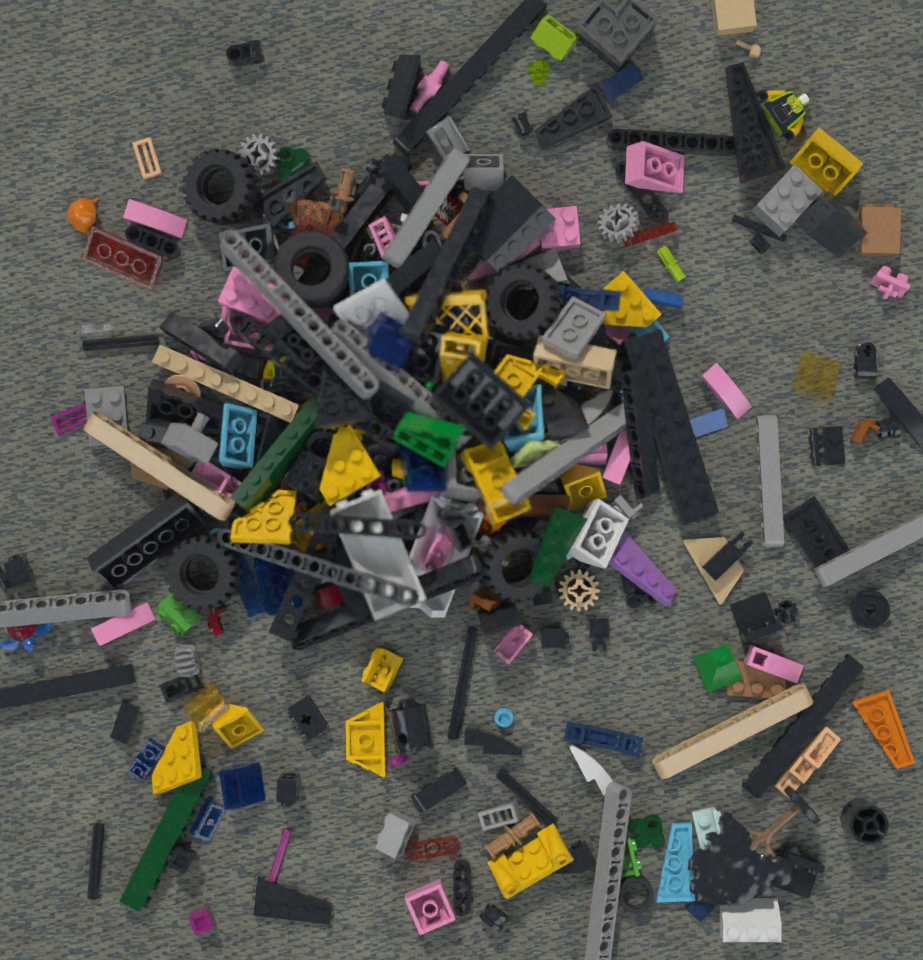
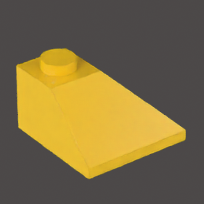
[559,464,607,511]
[209,703,265,749]

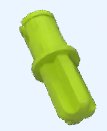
[657,246,686,283]

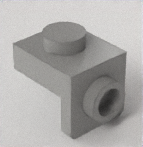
[611,495,643,520]

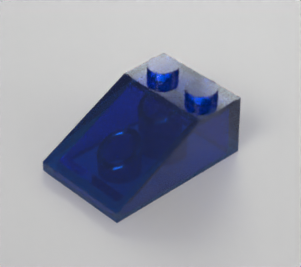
[399,443,447,492]
[254,550,303,615]

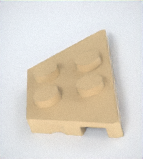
[682,537,744,605]

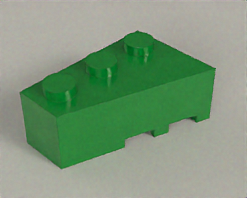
[393,412,466,467]

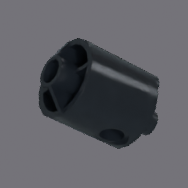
[388,698,433,753]
[840,798,889,844]

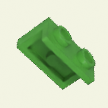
[155,592,202,637]
[621,835,642,878]

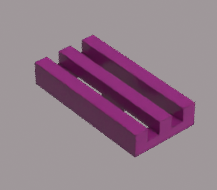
[51,403,87,435]

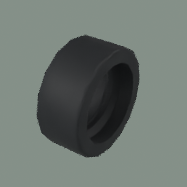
[618,875,654,913]

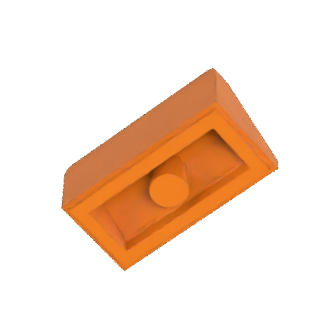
[478,514,507,537]

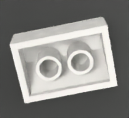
[568,499,629,569]
[720,898,781,942]

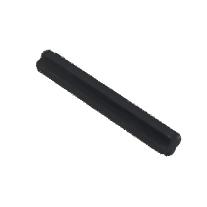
[82,334,159,351]
[496,769,557,826]
[87,823,105,900]

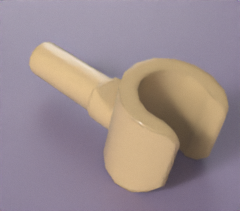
[735,39,761,59]

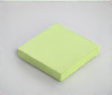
[510,440,560,468]

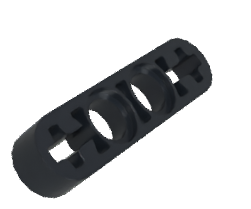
[615,161,668,224]

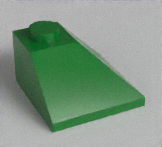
[693,643,744,693]

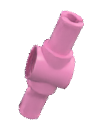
[410,60,450,114]

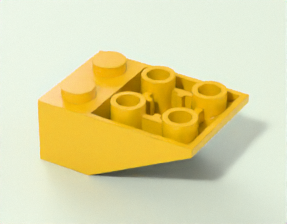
[440,332,487,384]

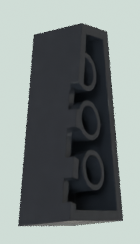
[146,379,224,435]

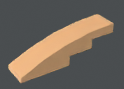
[773,727,841,798]

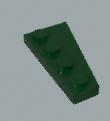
[529,507,588,588]

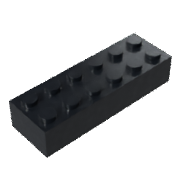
[87,492,208,590]

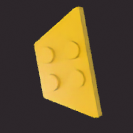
[346,702,386,777]

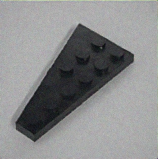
[725,62,786,183]
[315,314,374,430]

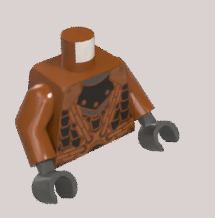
[283,191,343,229]

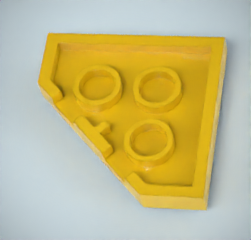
[601,271,662,327]
[320,425,381,506]
[230,490,298,544]
[152,721,202,795]

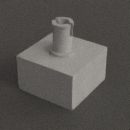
[464,154,504,191]
[161,413,218,464]

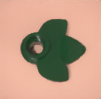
[277,146,311,181]
[627,814,664,849]

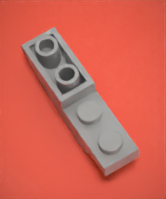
[550,389,613,443]

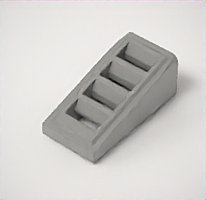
[478,801,522,831]

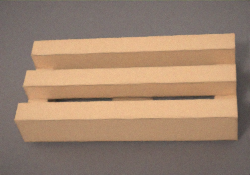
[132,137,162,180]

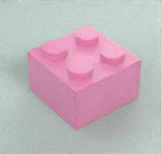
[539,206,581,251]
[405,878,456,935]

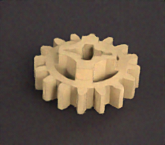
[558,569,600,611]

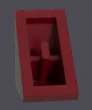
[313,584,345,611]

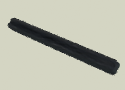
[447,626,478,740]

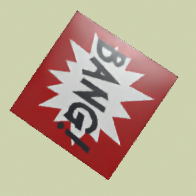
[435,194,462,227]

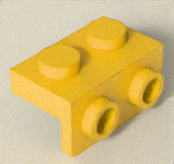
[361,647,403,693]

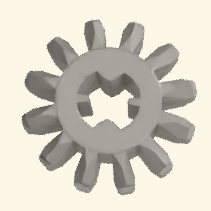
[174,644,200,677]

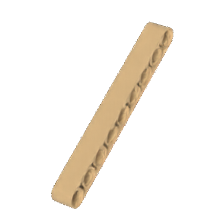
[84,411,235,521]
[652,683,813,779]

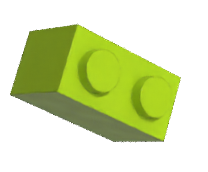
[530,14,579,61]

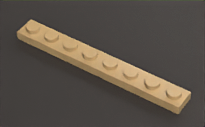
[152,345,300,423]

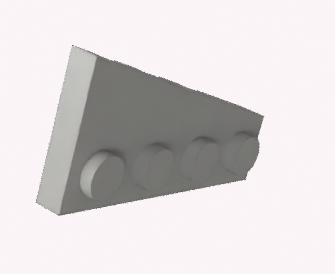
[484,248,569,292]

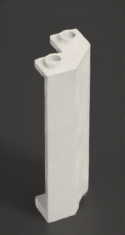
[330,489,426,620]
[409,495,484,617]

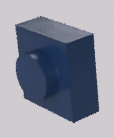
[686,896,714,922]

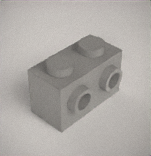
[376,811,416,859]

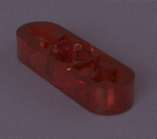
[623,221,678,247]
[405,835,460,860]

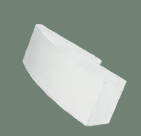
[569,744,613,796]

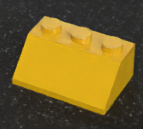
[789,127,863,196]

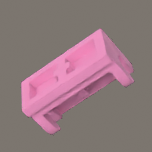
[421,530,453,571]
[494,624,533,664]

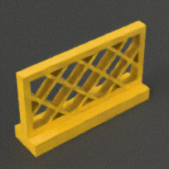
[405,290,489,339]

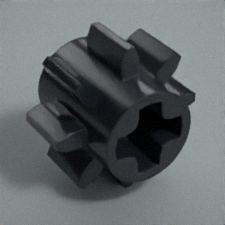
[774,600,799,624]

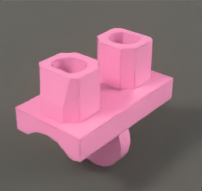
[870,266,910,299]

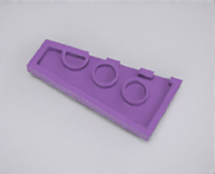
[608,531,677,606]

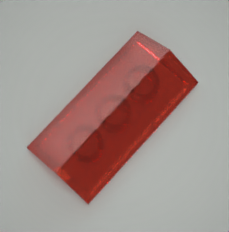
[82,225,163,291]

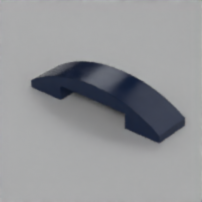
[557,284,622,312]
[564,721,643,757]

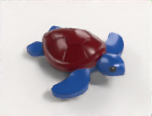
[0,598,53,652]

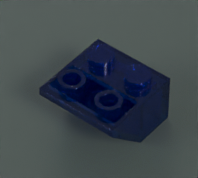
[367,312,414,369]
[219,762,266,810]

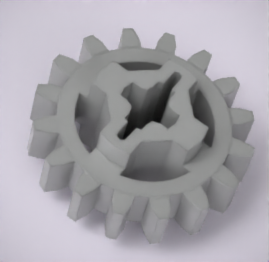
[238,133,280,176]
[597,203,640,243]

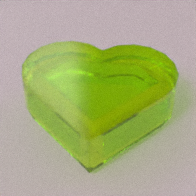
[526,60,550,85]

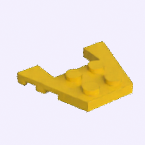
[495,355,566,431]

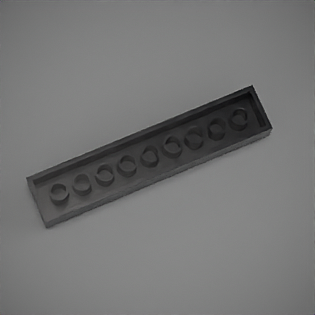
[621,329,719,525]

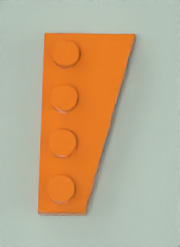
[852,689,915,769]

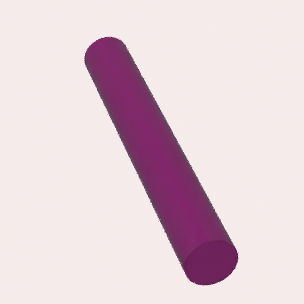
[268,828,292,883]

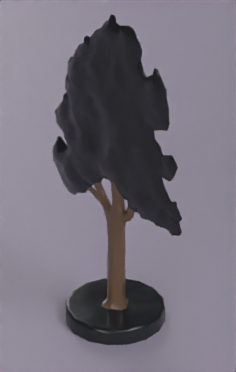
[687,785,821,906]

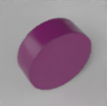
[388,752,408,767]

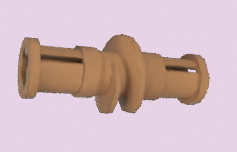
[330,168,357,227]
[484,812,541,860]

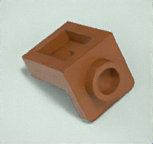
[849,418,881,444]
[469,587,502,611]

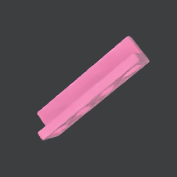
[383,478,440,512]

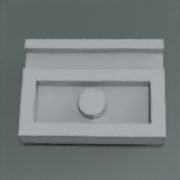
[426,116,470,160]

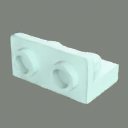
[692,807,721,850]

